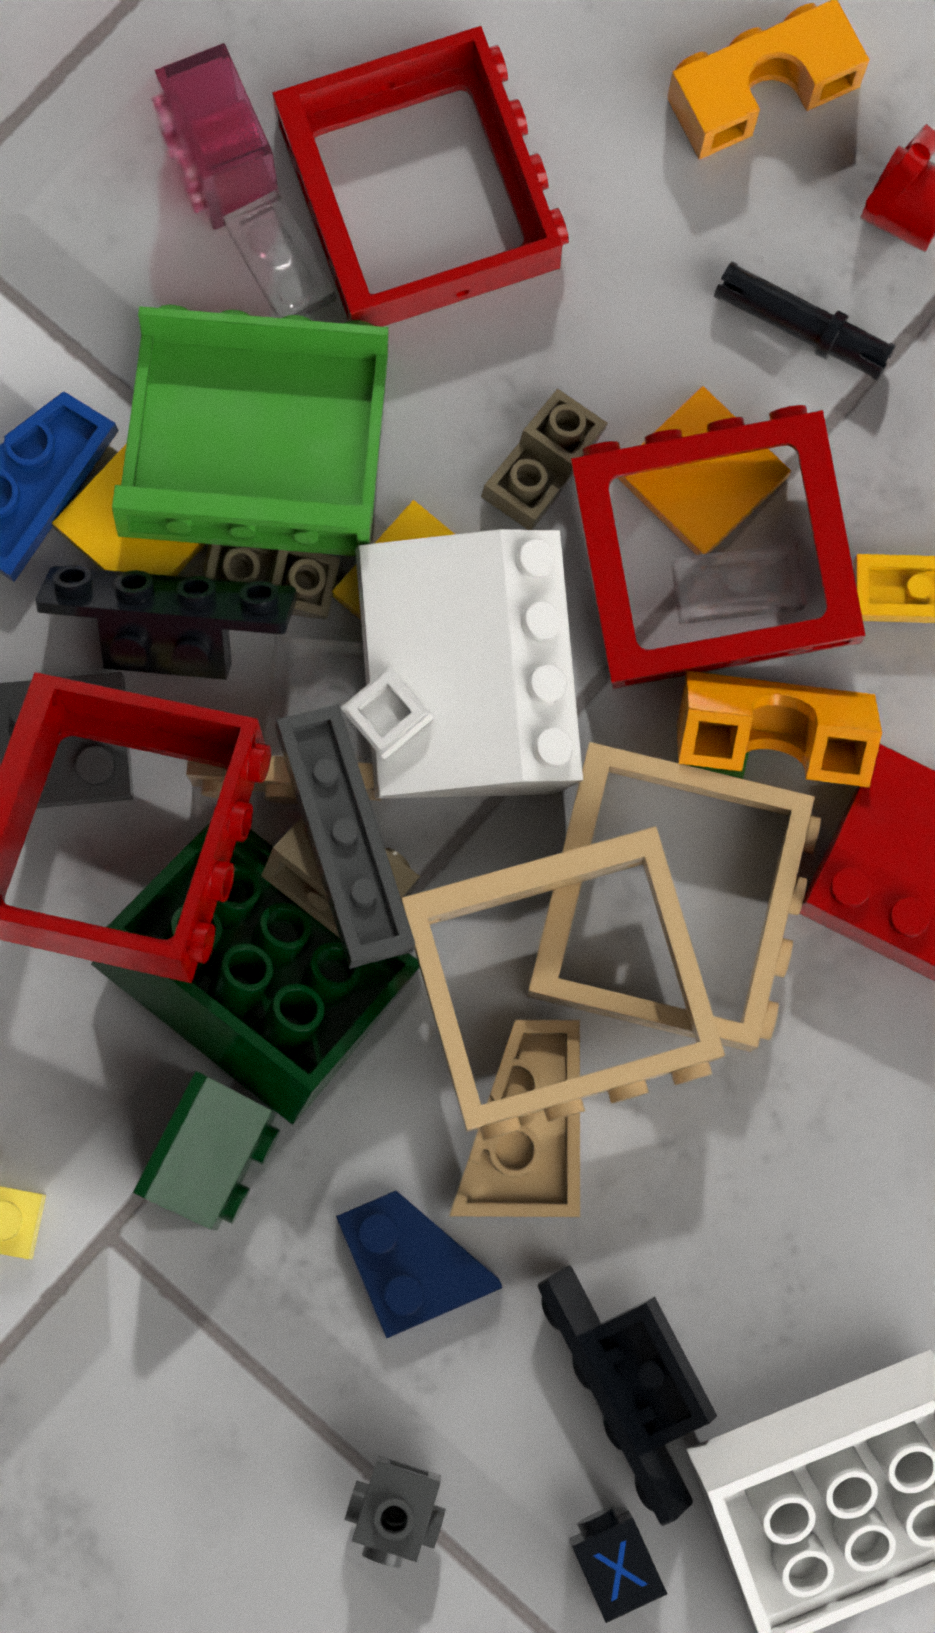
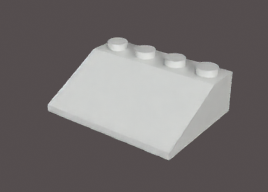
[355,529,583,799]
[686,1349,935,1633]

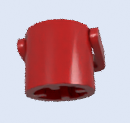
[860,124,935,252]

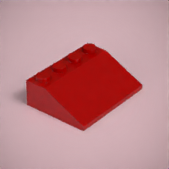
[799,744,935,981]

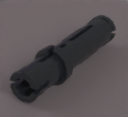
[714,261,896,381]

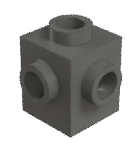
[344,1455,446,1568]

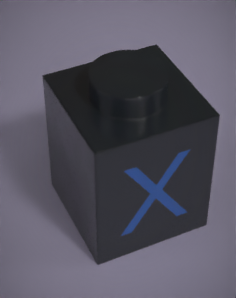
[569,1507,667,1623]

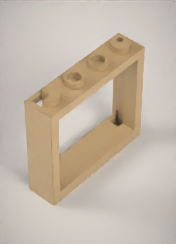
[527,742,821,1052]
[401,826,725,1140]

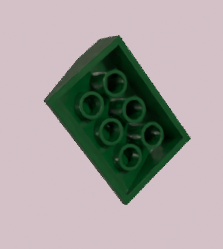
[91,821,420,1125]

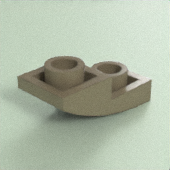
[481,388,608,530]
[202,544,340,620]

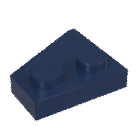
[336,1190,503,1339]

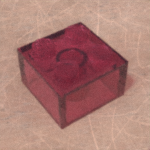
[151,43,281,230]

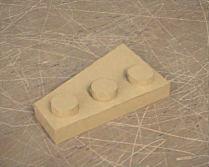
[449,1020,580,1217]

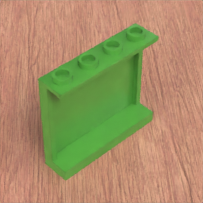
[112,304,389,556]

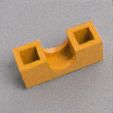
[667,0,870,160]
[676,671,882,787]

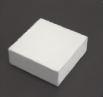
[341,666,434,760]

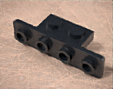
[35,565,297,680]
[538,1266,717,1526]

